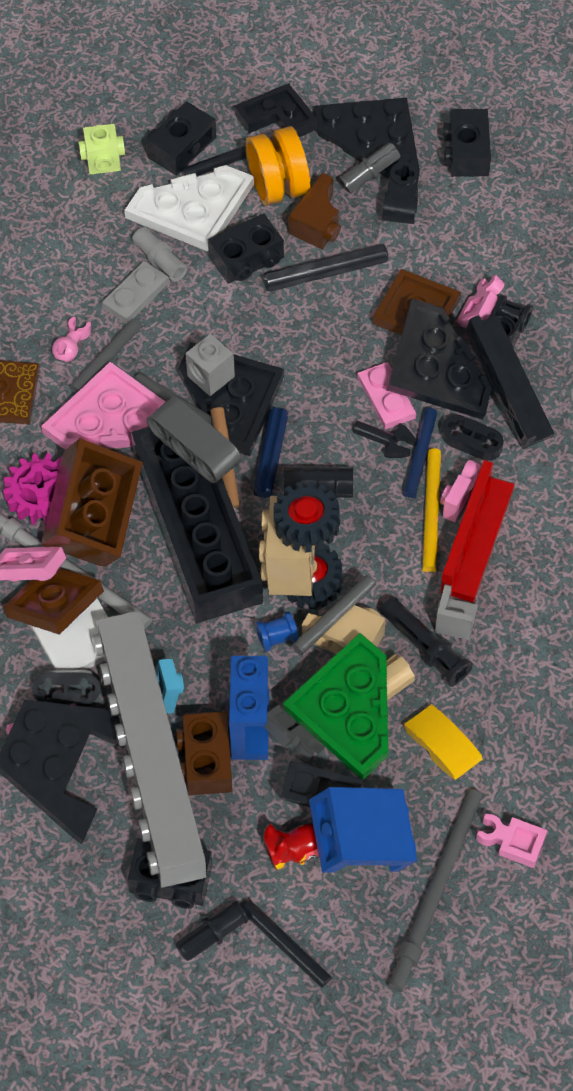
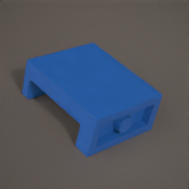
[229,656,269,760]
[309,787,418,873]

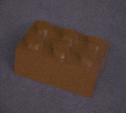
[41,438,143,567]

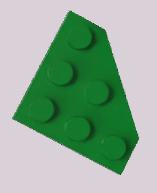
[283,633,389,780]

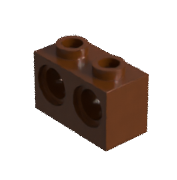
[177,711,233,795]

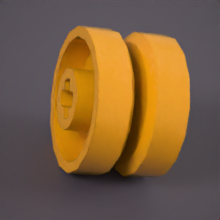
[246,126,310,206]

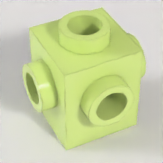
[79,124,125,174]

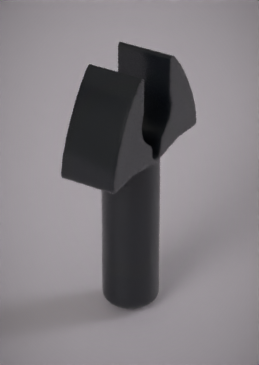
[353,421,416,458]

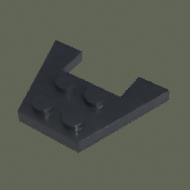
[0,700,124,844]

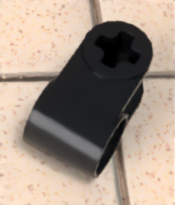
[382,161,419,224]
[490,294,533,348]

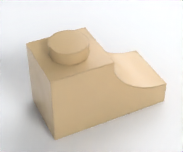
[302,605,386,654]

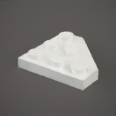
[124,165,254,251]

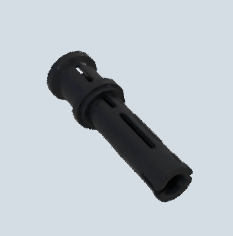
[380,597,473,687]

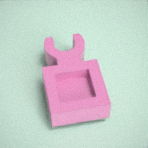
[456,275,504,328]
[440,460,481,522]
[476,814,548,868]

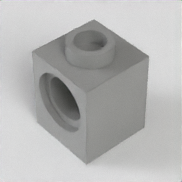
[186,334,235,396]

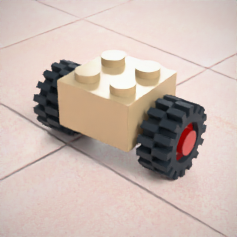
[259,481,343,609]

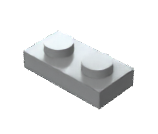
[102,261,169,324]

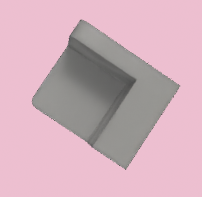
[435,585,478,640]

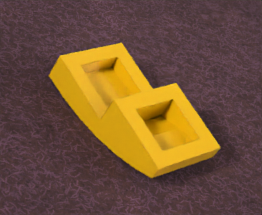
[404,704,483,780]

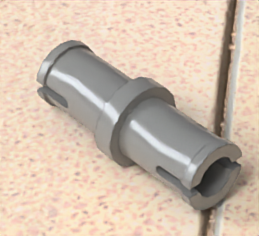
[132,227,187,282]

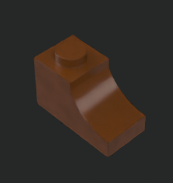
[289,172,341,250]

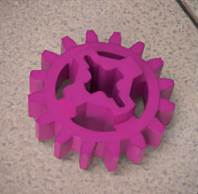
[3,453,62,525]

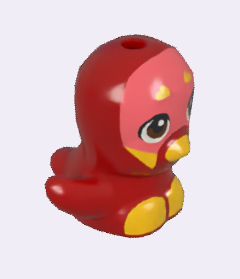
[263,823,319,870]

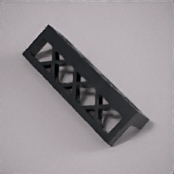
[465,315,555,449]

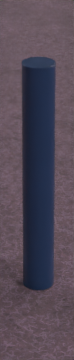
[403,408,438,498]

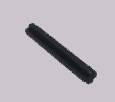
[263,244,389,292]

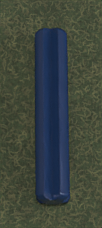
[253,407,288,498]

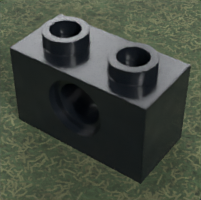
[146,101,217,176]
[443,109,491,177]

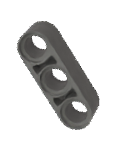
[146,396,241,483]

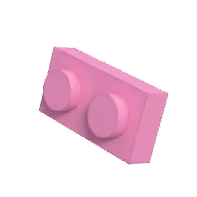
[357,362,416,430]
[0,547,66,582]

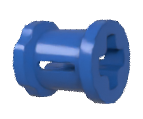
[255,611,299,652]

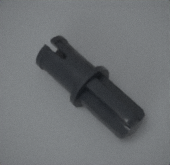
[176,901,249,961]

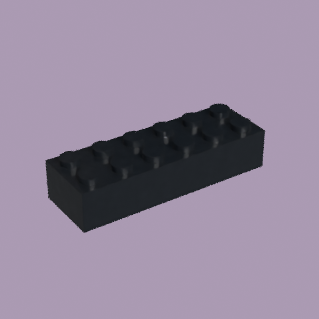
[131,427,263,624]

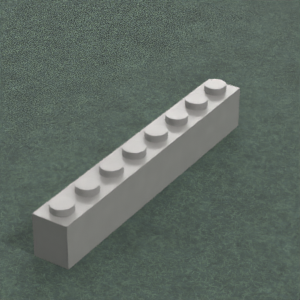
[92,611,206,888]

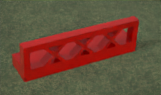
[440,460,515,603]

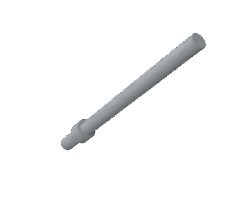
[0,513,153,630]

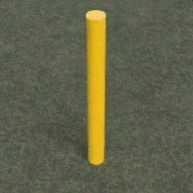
[422,448,441,572]

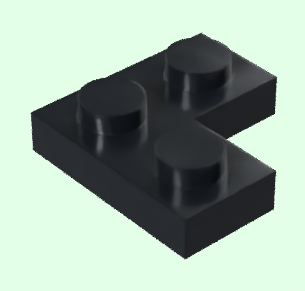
[234,83,319,137]

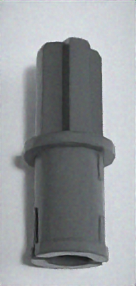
[339,142,400,194]

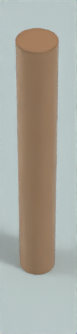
[210,407,240,508]

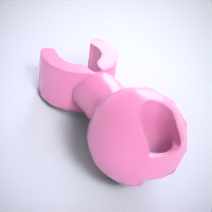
[52,317,91,362]

